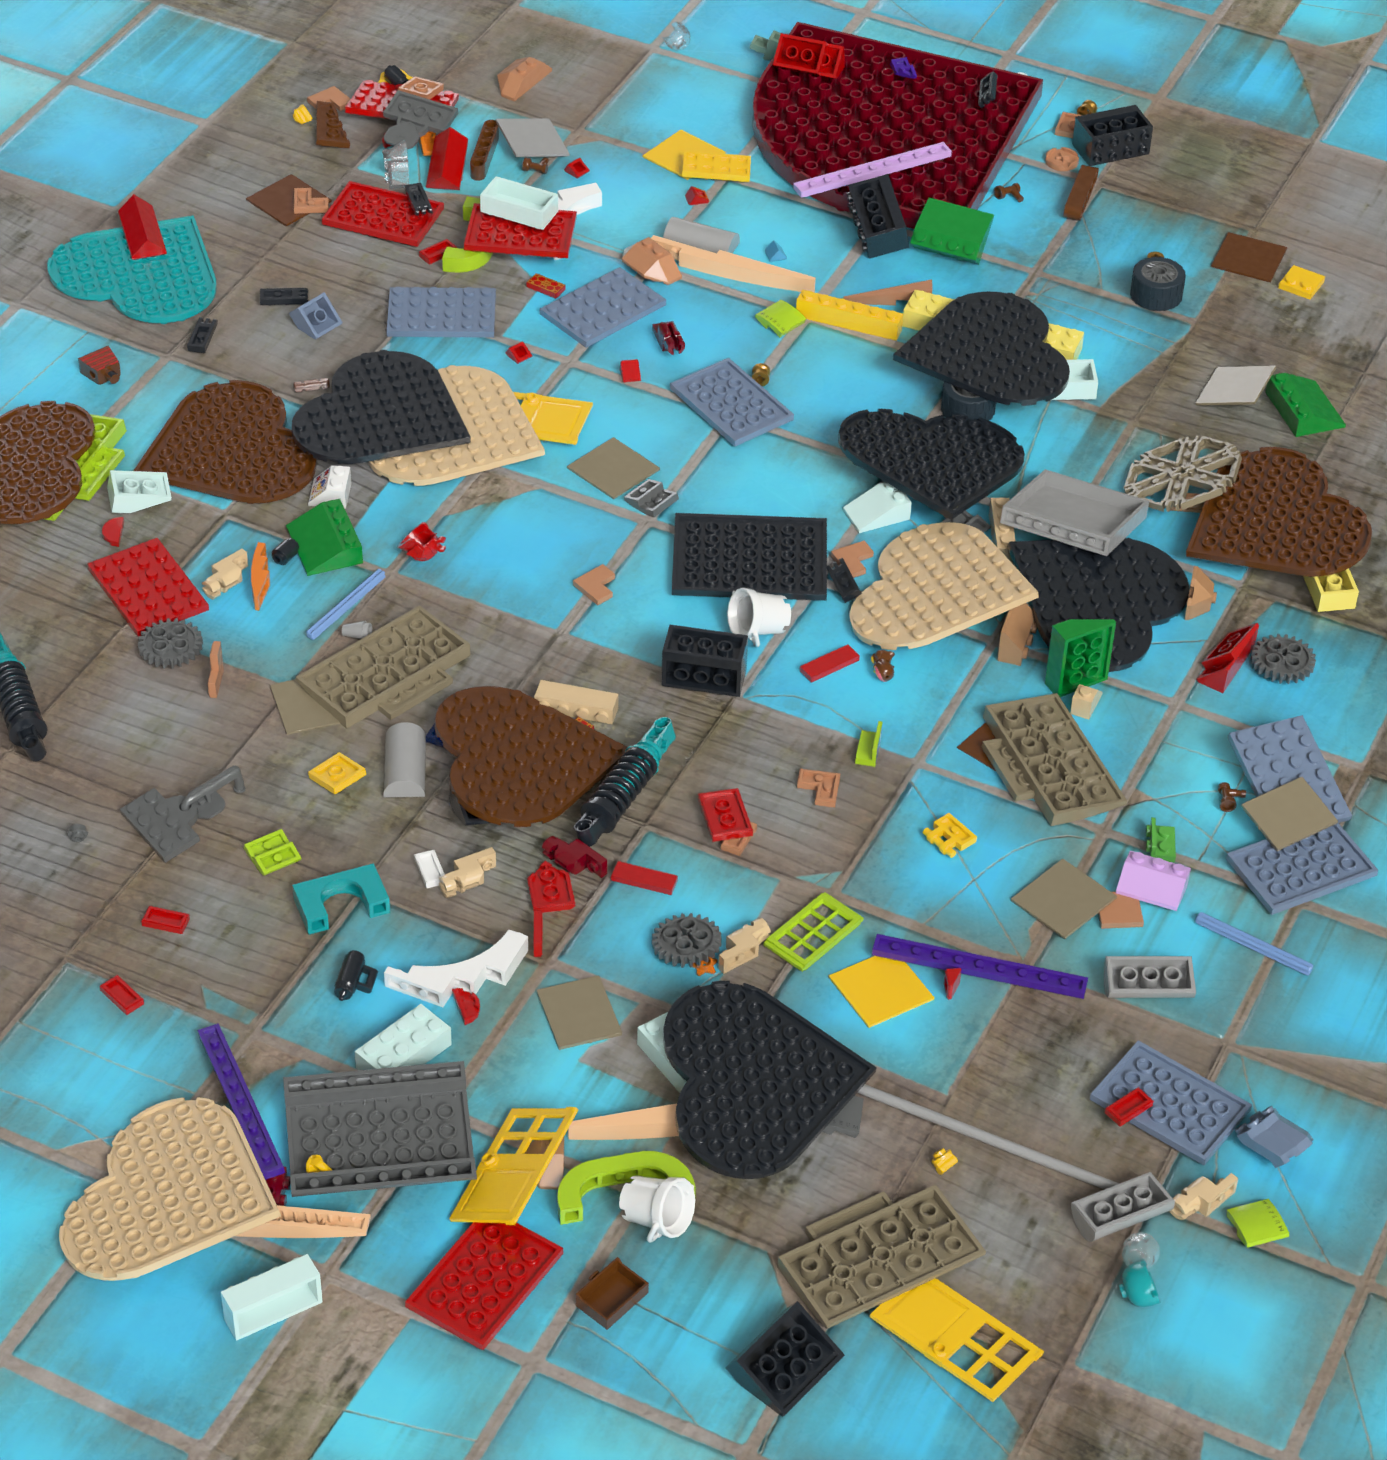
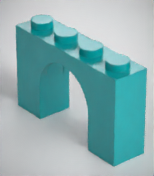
[292,863,390,935]

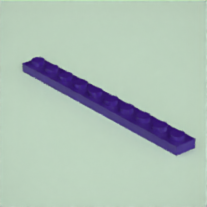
[872,934,1088,999]
[197,1023,285,1180]

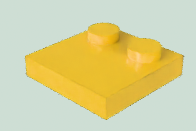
[1278,265,1325,300]
[308,752,366,794]

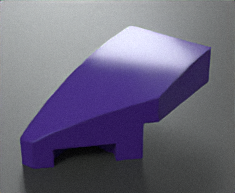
[890,57,917,79]

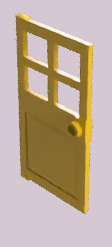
[513,392,593,445]
[449,1107,578,1225]
[870,1278,1044,1402]

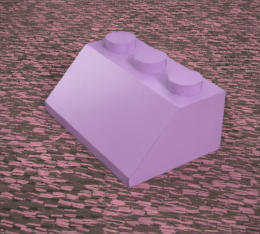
[1116,851,1191,911]

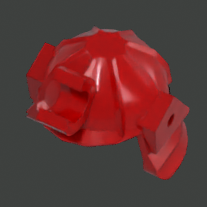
[397,522,446,561]

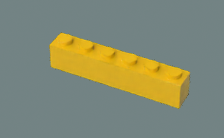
[796,290,903,341]

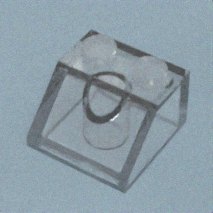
[384,140,409,189]

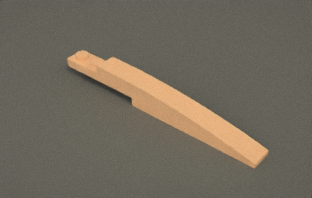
[651,235,816,292]
[568,1104,679,1140]
[236,1205,371,1238]

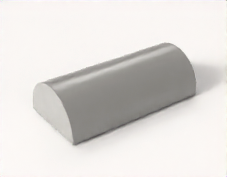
[663,217,740,253]
[384,722,426,797]
[1104,956,1196,998]
[1071,1172,1175,1242]

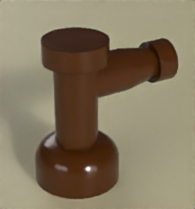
[522,157,549,174]
[994,183,1024,202]
[1218,782,1246,812]

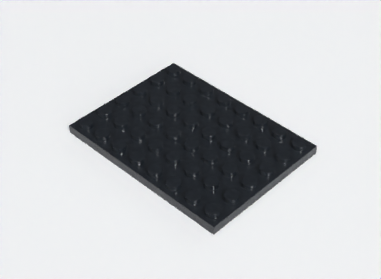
[672,513,827,601]

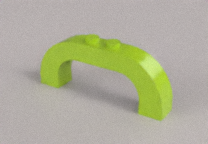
[442,196,493,273]
[558,1151,696,1225]

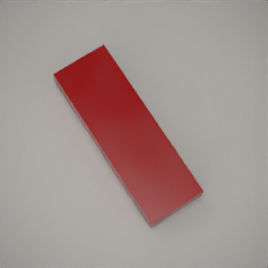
[800,644,860,683]
[611,861,678,895]

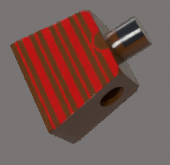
[78,346,121,385]

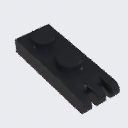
[978,71,997,108]
[404,183,433,216]
[260,288,308,306]
[187,317,218,353]
[827,557,862,603]

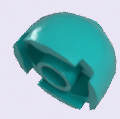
[1119,1259,1161,1307]

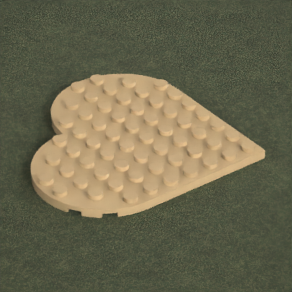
[368,365,545,486]
[850,522,1039,650]
[59,1097,281,1281]

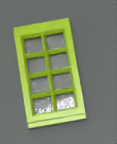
[763,892,864,972]

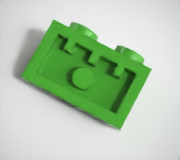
[1146,817,1176,863]

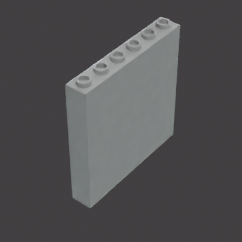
[1000,469,1149,556]

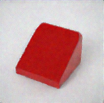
[564,158,590,179]
[685,186,709,205]
[506,341,532,364]
[620,359,641,382]
[944,968,962,1000]

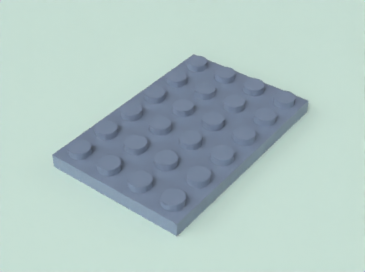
[540,267,666,348]
[387,287,496,338]
[670,358,794,446]
[1228,715,1352,823]
[1226,823,1378,915]
[1090,1040,1252,1165]

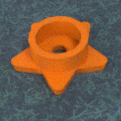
[692,957,717,976]

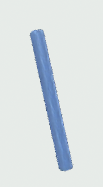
[306,569,385,640]
[1195,912,1313,976]

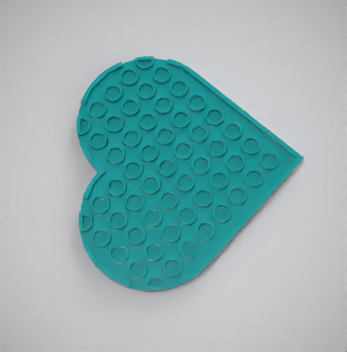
[47,215,217,324]

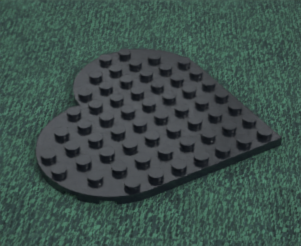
[893,291,1070,406]
[292,350,471,464]
[838,409,1025,520]
[1007,538,1189,672]
[663,981,877,1179]

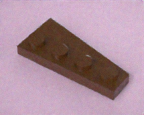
[316,101,350,148]

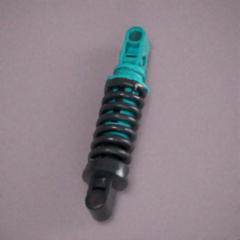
[0,633,47,762]
[574,717,676,847]

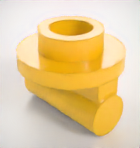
[293,104,313,124]
[931,1148,958,1175]
[306,1154,333,1173]

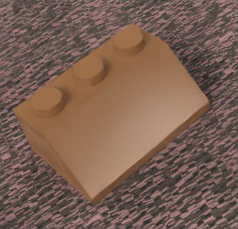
[998,603,1037,666]

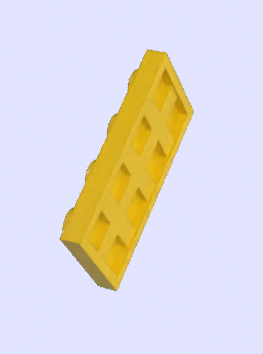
[682,151,751,182]

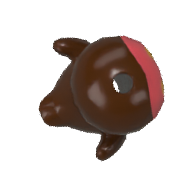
[871,650,895,682]

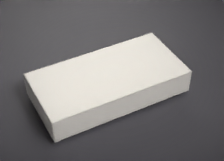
[414,850,445,889]

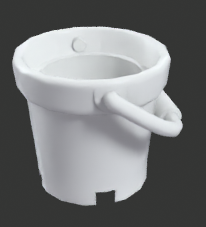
[727,588,791,647]
[619,1176,695,1243]

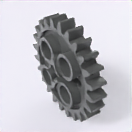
[138,618,203,669]
[1251,634,1316,684]
[652,913,722,968]

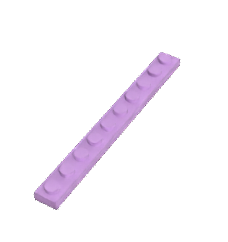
[793,142,952,198]

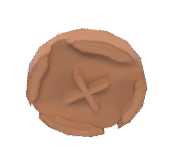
[1045,147,1079,171]

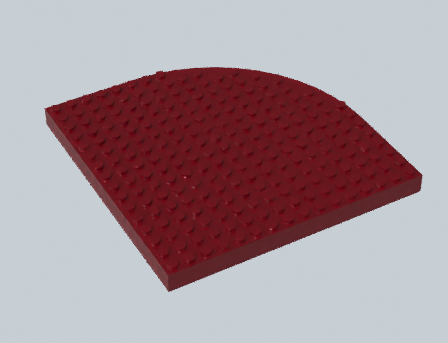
[752,22,1043,229]

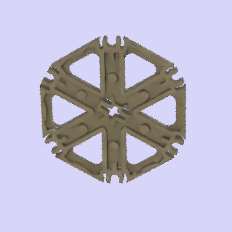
[1124,436,1242,512]

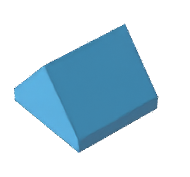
[765,240,787,262]

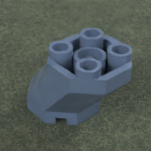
[1235,1106,1314,1168]

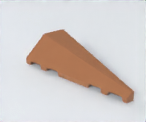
[843,279,932,306]

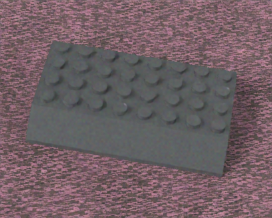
[283,1061,477,1197]

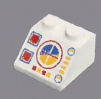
[308,466,351,508]

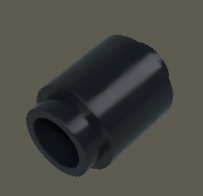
[384,65,408,86]
[272,538,299,565]

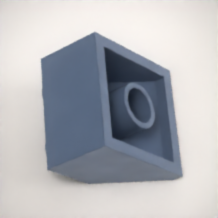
[289,292,343,339]

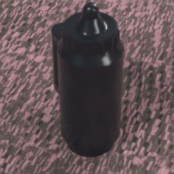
[334,950,378,1001]

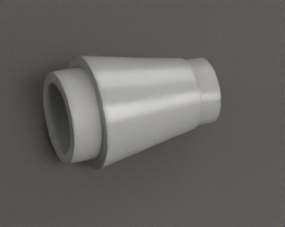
[342,621,372,639]

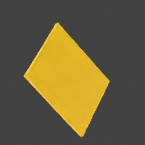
[643,130,726,180]
[828,956,934,1028]

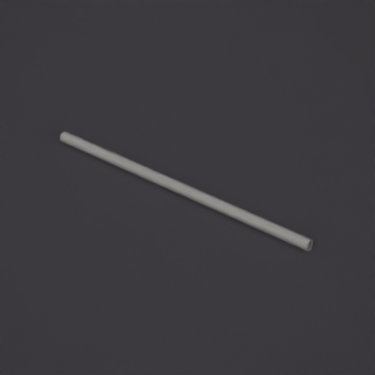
[857,1084,1120,1190]

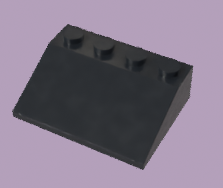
[725,1301,845,1417]

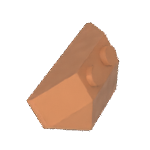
[497,57,552,102]
[622,237,682,285]

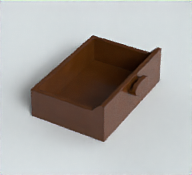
[576,1257,649,1330]

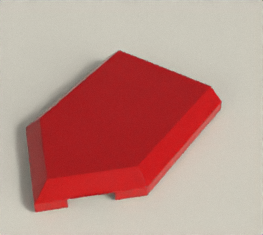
[527,861,575,913]

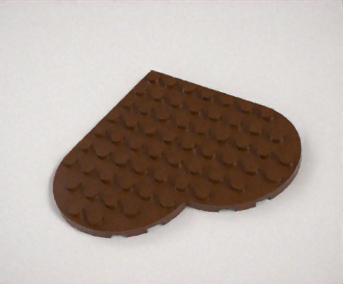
[133,380,317,504]
[0,401,96,524]
[1186,447,1372,577]
[435,686,627,827]

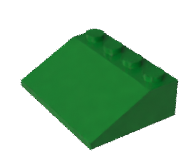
[910,198,994,265]
[1265,373,1346,437]
[286,499,363,576]
[1045,619,1116,697]

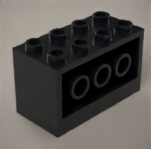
[1072,105,1153,166]
[846,174,909,259]
[662,625,748,697]

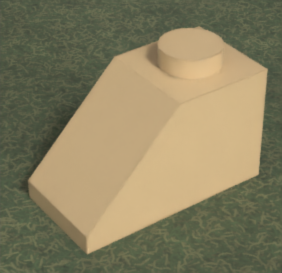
[1070,684,1102,720]

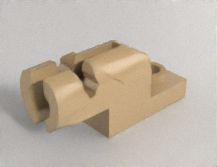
[202,549,248,600]
[439,847,496,898]
[718,917,771,974]
[1169,1173,1238,1220]

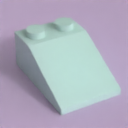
[107,470,172,513]
[843,482,912,533]

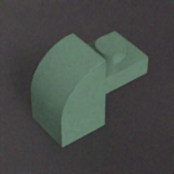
[750,30,781,60]

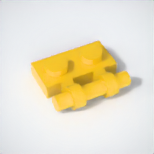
[922,813,977,858]

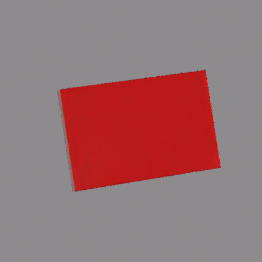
[698,788,753,842]

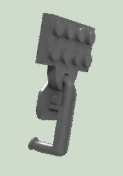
[382,90,458,173]
[120,765,246,863]

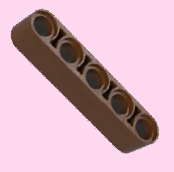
[470,120,499,181]
[1063,165,1099,220]

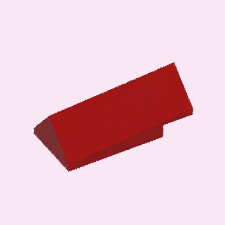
[773,33,845,79]
[426,127,468,190]
[118,194,167,260]
[1196,623,1259,693]

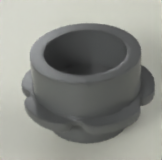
[67,824,88,842]

